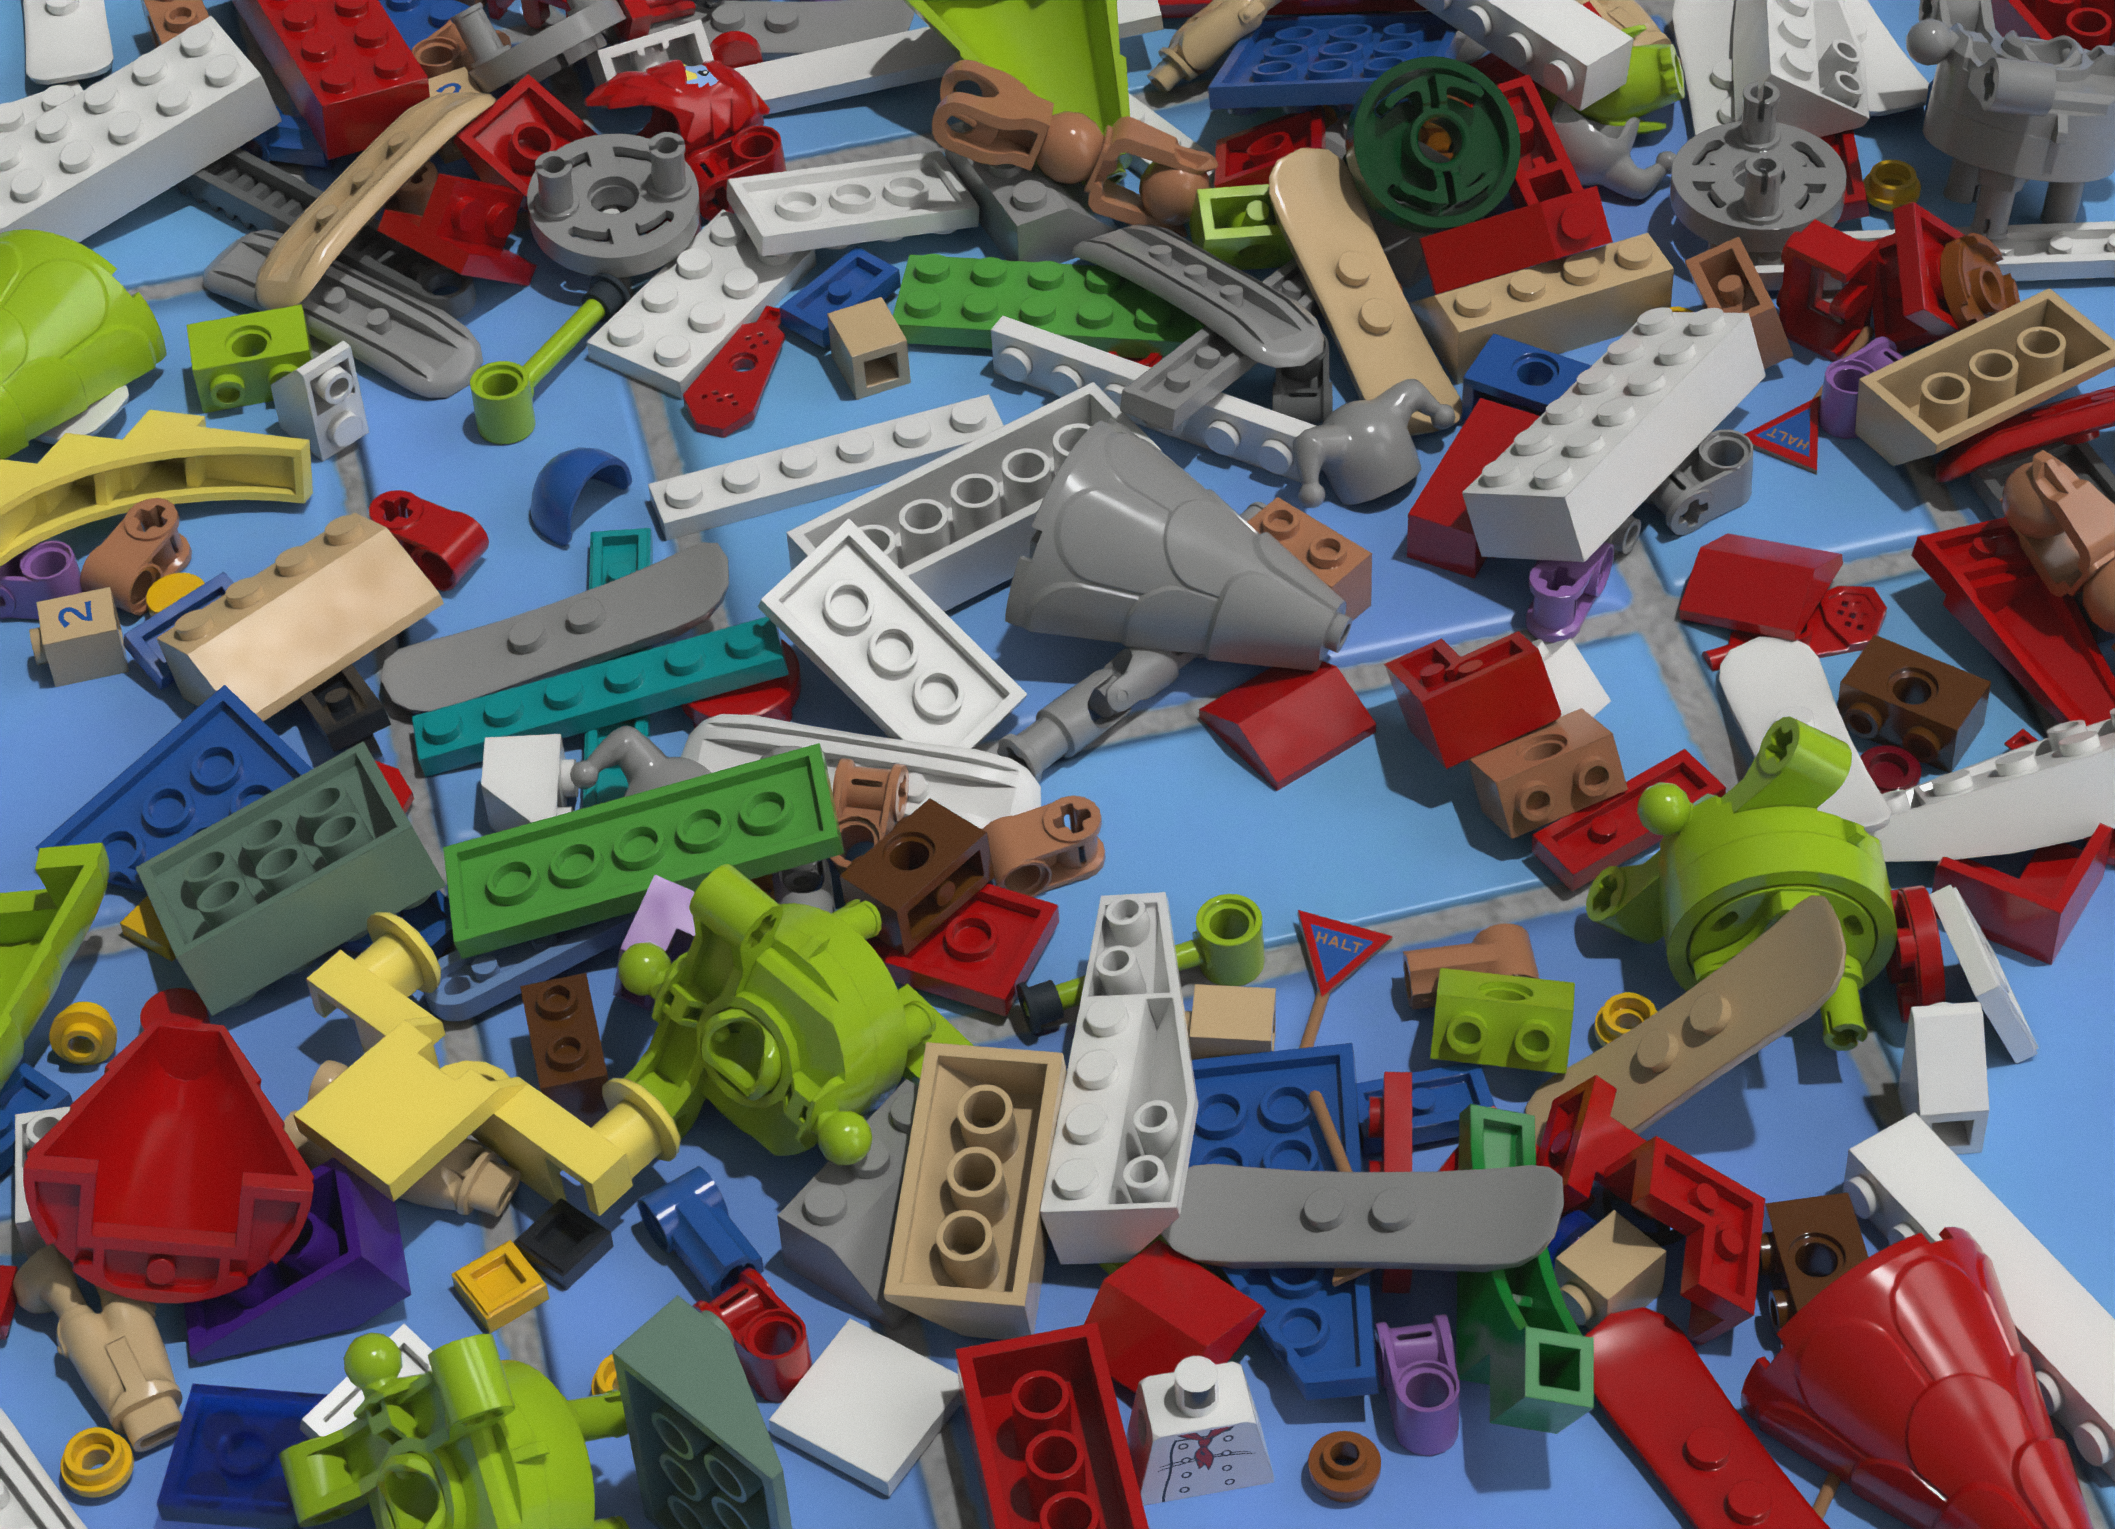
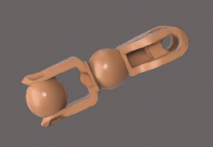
[931,60,1218,237]
[2000,450,2115,652]

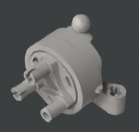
[1906,0,2115,240]

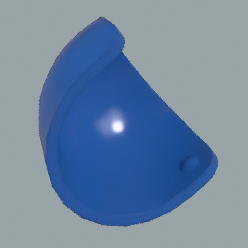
[530,447,632,546]

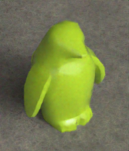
[1539,25,1685,134]

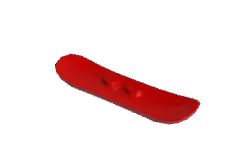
[1935,386,2115,482]
[1585,1307,1830,1529]

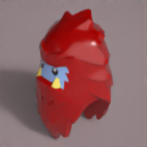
[584,59,770,156]

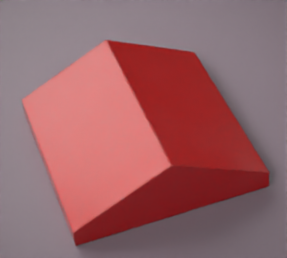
[454,74,598,210]
[1214,105,1326,188]
[1679,533,1843,641]
[1199,661,1376,791]
[1084,1240,1266,1395]

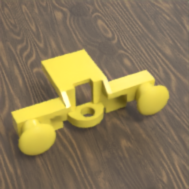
[294,912,680,1217]

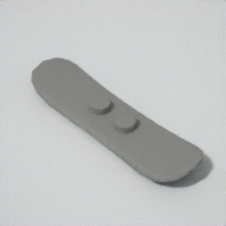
[601,0,914,60]
[1071,224,1324,368]
[203,229,483,398]
[381,542,729,714]
[1160,1164,1564,1272]

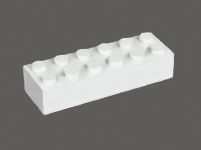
[0,16,282,243]
[1462,307,1766,562]
[786,382,1161,612]

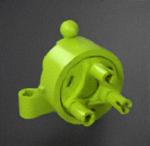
[1586,716,1897,1051]
[618,863,936,1166]
[278,1332,629,1529]

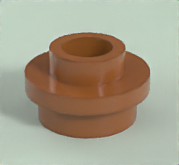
[1308,1431,1381,1502]

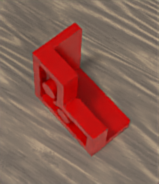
[1384,631,1561,769]
[1931,823,2113,965]
[1603,1136,1765,1346]

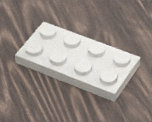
[727,151,979,257]
[587,210,816,399]
[758,518,1027,749]

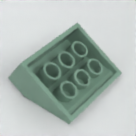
[135,741,446,1016]
[612,1295,792,1529]

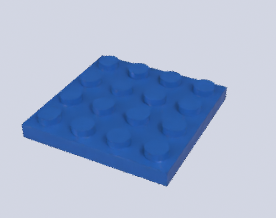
[1208,11,1468,116]

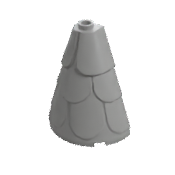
[1005,418,1352,671]

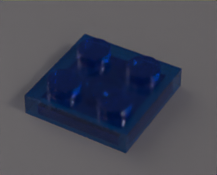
[156,1383,328,1529]

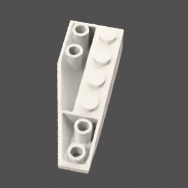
[1732,0,1869,137]
[1868,708,2115,862]
[1040,892,1198,1264]

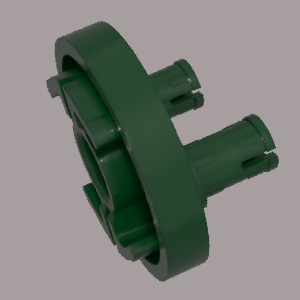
[1342,56,1521,234]

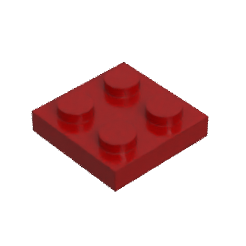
[884,883,1059,1017]

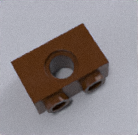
[1837,634,1991,773]
[839,798,995,955]
[520,973,609,1128]
[1758,1192,1869,1333]

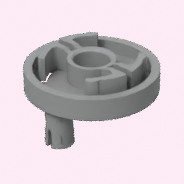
[450,0,626,94]
[1670,81,1847,252]
[527,132,700,278]

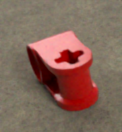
[684,126,787,221]
[369,490,489,591]
[692,1268,813,1403]

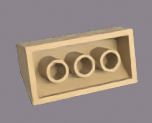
[1409,233,1674,384]
[1855,288,2115,466]
[156,512,444,722]
[884,1042,1067,1340]

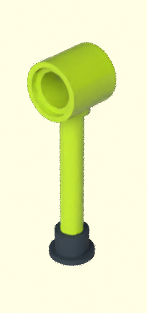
[470,273,631,444]
[1016,894,1265,1035]

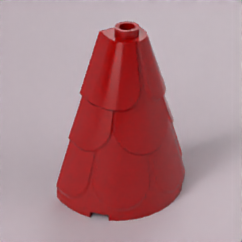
[23,1019,314,1303]
[1740,1227,2094,1529]

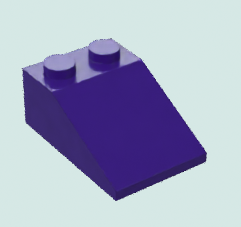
[184,1157,411,1363]

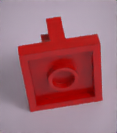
[377,173,537,286]
[1872,202,1964,353]

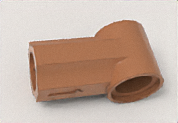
[1403,924,1540,1009]

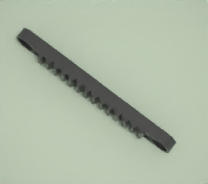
[176,147,476,319]

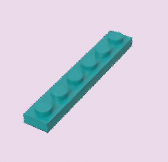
[412,616,789,777]

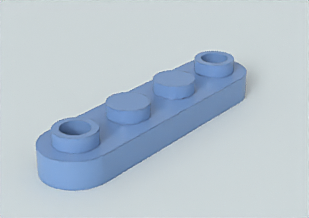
[424,911,637,1022]

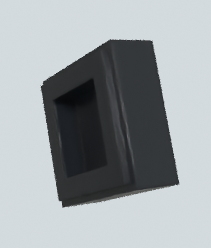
[513,1198,614,1291]

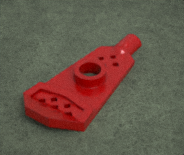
[683,306,785,438]
[1702,586,1887,672]

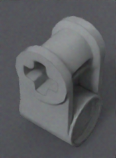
[1644,429,1753,535]

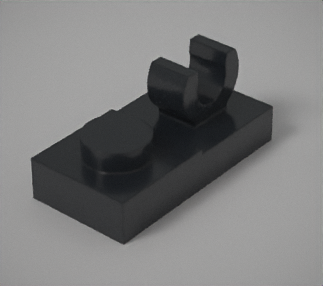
[297,664,391,760]

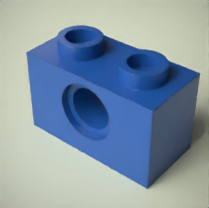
[1462,333,1592,422]

